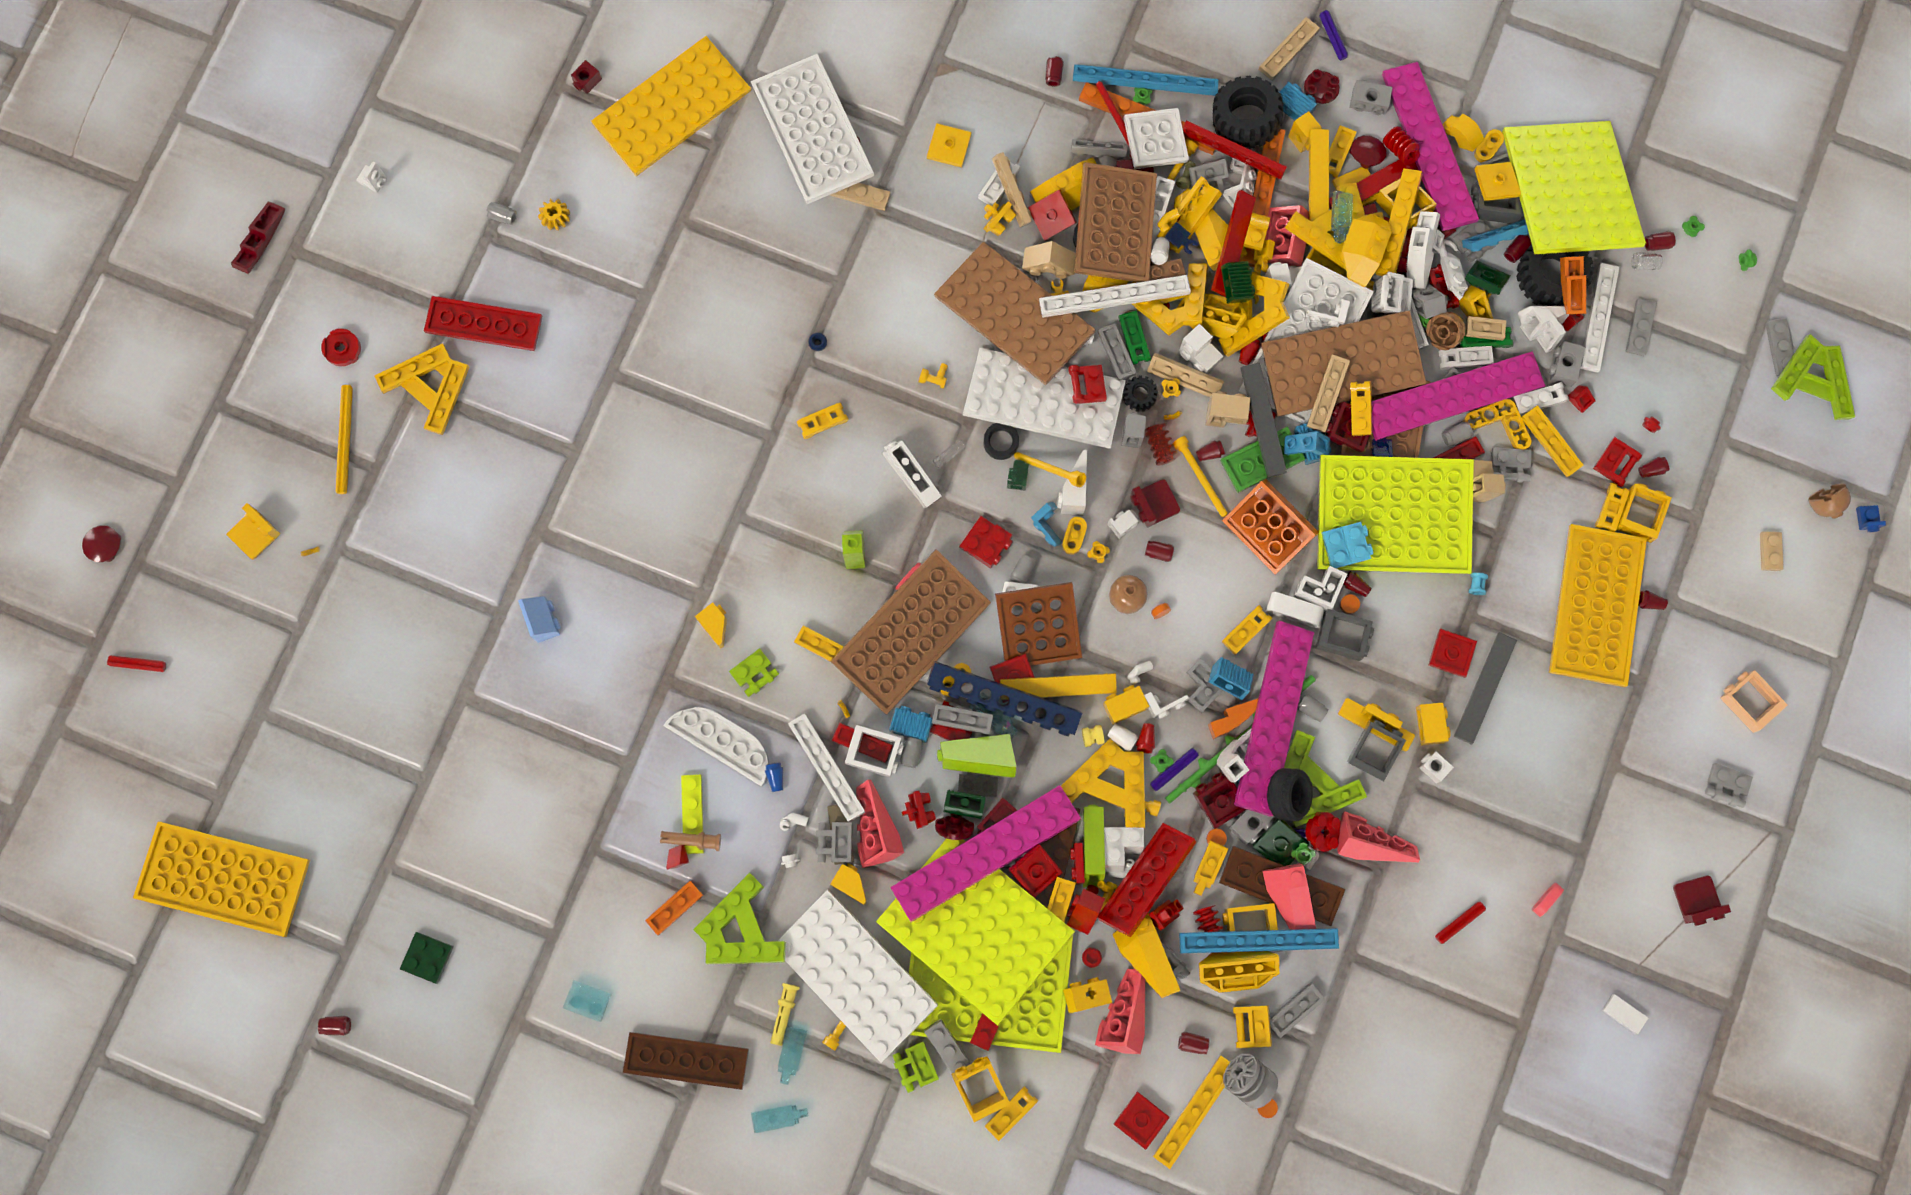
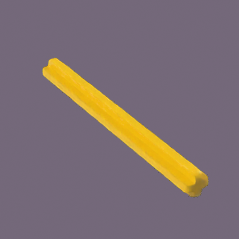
[335,385,353,494]

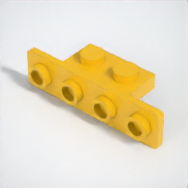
[1338,698,1415,752]

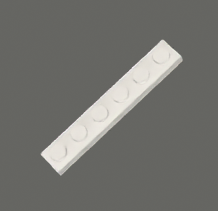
[1580,263,1619,373]
[788,713,865,822]

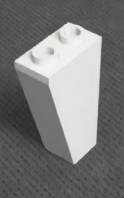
[882,440,942,508]

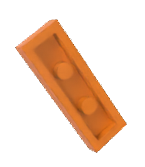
[645,881,704,936]

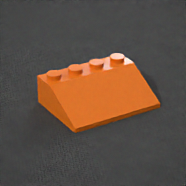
[1222,479,1319,575]

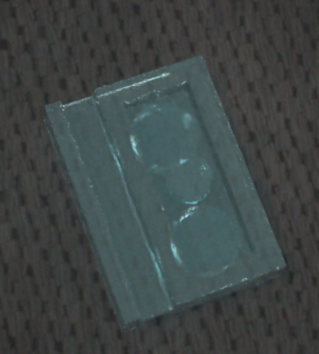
[563,980,612,1022]

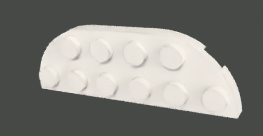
[663,707,768,787]

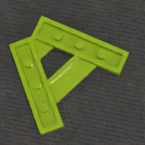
[1771,334,1855,420]
[1284,730,1367,828]
[693,872,786,964]

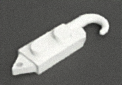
[1439,239,1468,300]

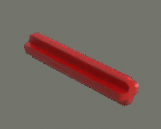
[107,655,166,672]
[1435,902,1486,944]

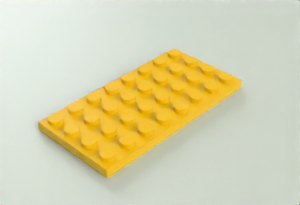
[591,36,751,177]
[1549,524,1647,687]
[133,821,310,937]

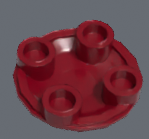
[1304,69,1340,104]
[1349,135,1386,169]
[82,525,121,562]
[935,813,974,840]

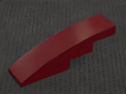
[231,201,285,274]

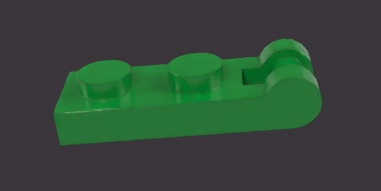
[1118,311,1151,365]
[1460,327,1514,348]

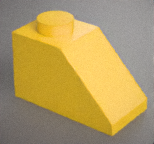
[1458,285,1493,319]
[695,602,727,649]
[830,863,867,905]

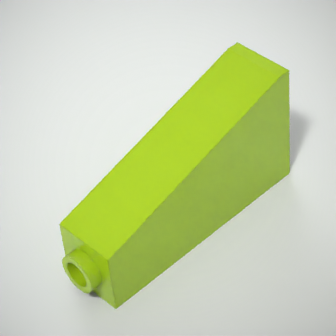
[842,530,865,569]
[937,734,1016,778]
[1083,805,1105,888]

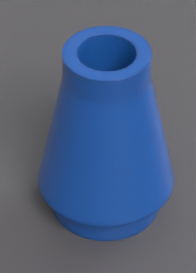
[765,763,783,792]

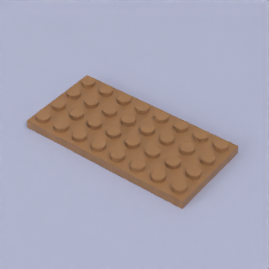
[934,242,1095,385]
[1261,310,1426,417]
[830,549,991,715]

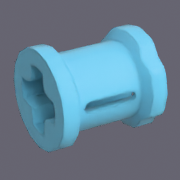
[1469,573,1488,595]

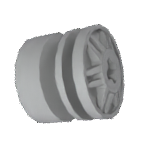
[1223,1054,1278,1109]

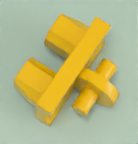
[983,201,1016,236]

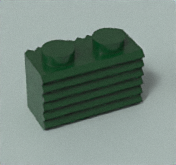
[1221,261,1255,304]
[943,789,986,819]

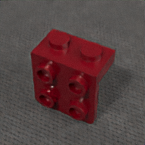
[1130,479,1180,528]
[1673,875,1731,926]

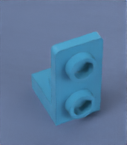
[1284,432,1330,456]
[1031,502,1063,547]

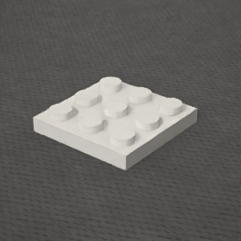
[1124,108,1189,169]

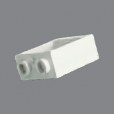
[845,725,904,778]

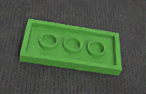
[1220,426,1305,493]

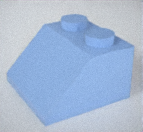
[518,596,561,643]

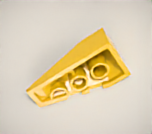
[1188,203,1248,271]
[1112,913,1180,998]

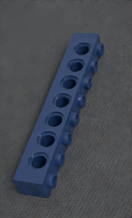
[927,661,1083,737]

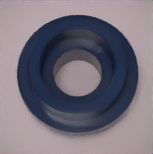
[808,333,827,351]

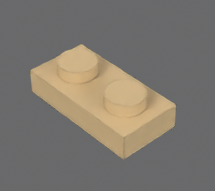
[1466,316,1506,341]
[1760,532,1783,571]

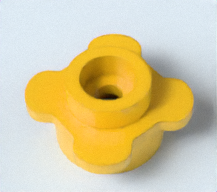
[1161,378,1181,398]
[1087,541,1110,563]

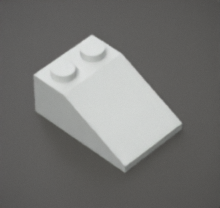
[1057,450,1087,515]

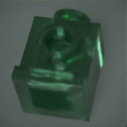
[1007,460,1029,491]

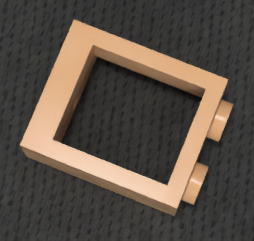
[1720,670,1788,733]

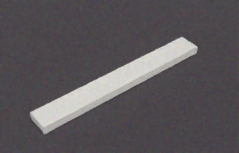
[1039,275,1191,318]

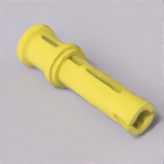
[770,983,800,1046]

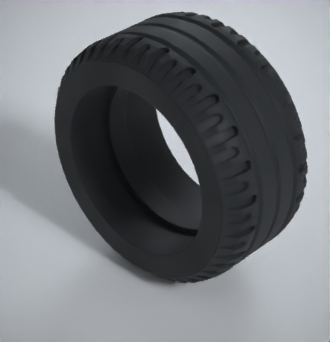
[1267,768,1313,821]

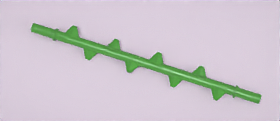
[1165,675,1316,804]

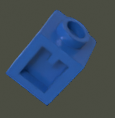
[1856,505,1886,533]

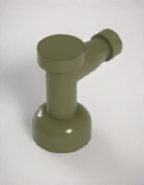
[1175,161,1196,190]

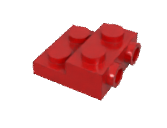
[959,516,1013,569]

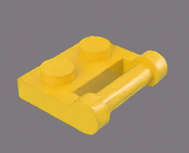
[1233,1005,1272,1048]

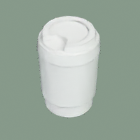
[1150,237,1170,265]
[1107,723,1138,751]

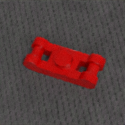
[1428,264,1459,309]

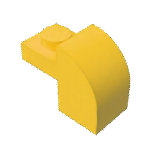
[1442,114,1485,152]
[1243,213,1271,251]

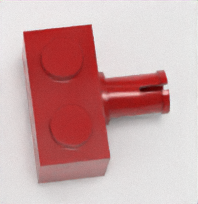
[1067,885,1105,935]

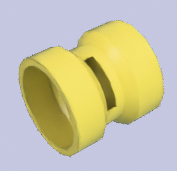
[1081,725,1105,747]

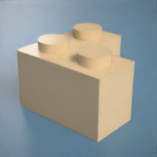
[1022,241,1076,279]
[1205,391,1250,428]
[1473,460,1506,502]

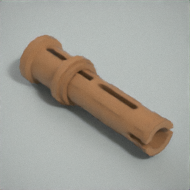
[660,831,721,851]

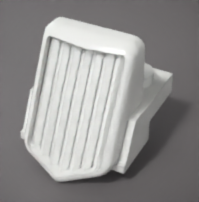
[1371,272,1413,314]
[1518,306,1569,353]

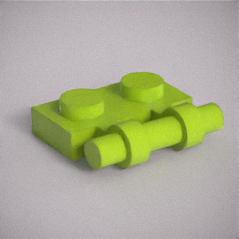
[729,648,779,697]
[892,1042,939,1093]

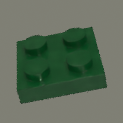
[1465,260,1511,295]
[1253,819,1309,866]
[400,932,454,984]

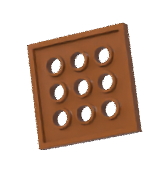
[995,582,1082,666]

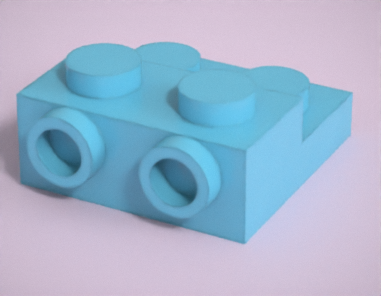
[1321,522,1373,568]

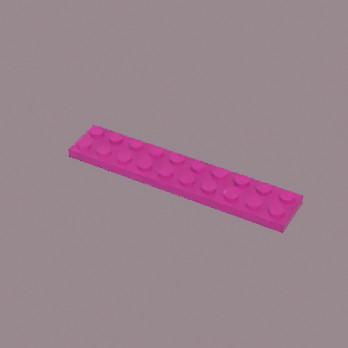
[1382,62,1479,231]
[1372,351,1545,441]
[1234,620,1314,817]
[890,785,1081,922]

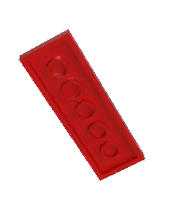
[424,296,543,351]
[1097,823,1196,938]

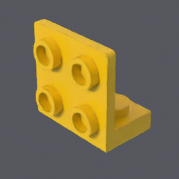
[226,503,281,560]

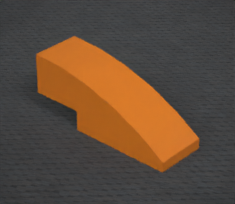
[1560,256,1586,314]
[1208,698,1259,740]

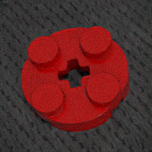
[321,328,361,366]
[1306,812,1341,852]

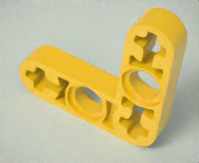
[1463,399,1531,450]

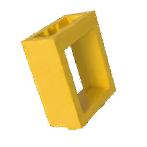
[1376,178,1437,229]
[1616,483,1672,543]
[1222,903,1278,932]
[951,1056,1010,1122]

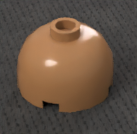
[1426,312,1466,351]
[1808,483,1851,519]
[1109,575,1148,614]

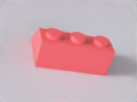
[1265,205,1309,267]

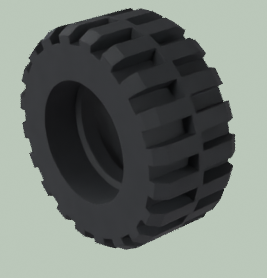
[1213,76,1283,149]
[1516,244,1594,306]

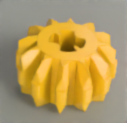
[538,198,570,231]

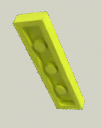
[681,774,704,854]

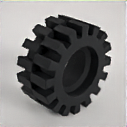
[1123,375,1158,412]

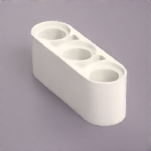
[1266,592,1325,628]

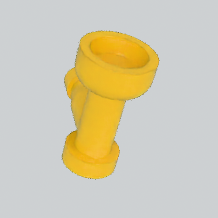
[918,363,948,389]
[1097,880,1118,910]

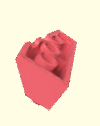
[856,780,904,868]
[1337,811,1420,863]
[1262,863,1316,930]
[1095,969,1145,1054]

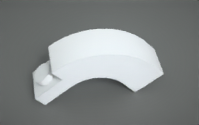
[1217,728,1252,783]

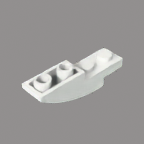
[1151,176,1175,250]
[1407,211,1440,289]

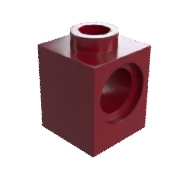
[571,60,602,94]

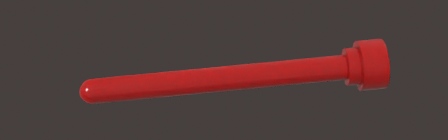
[1096,81,1132,159]

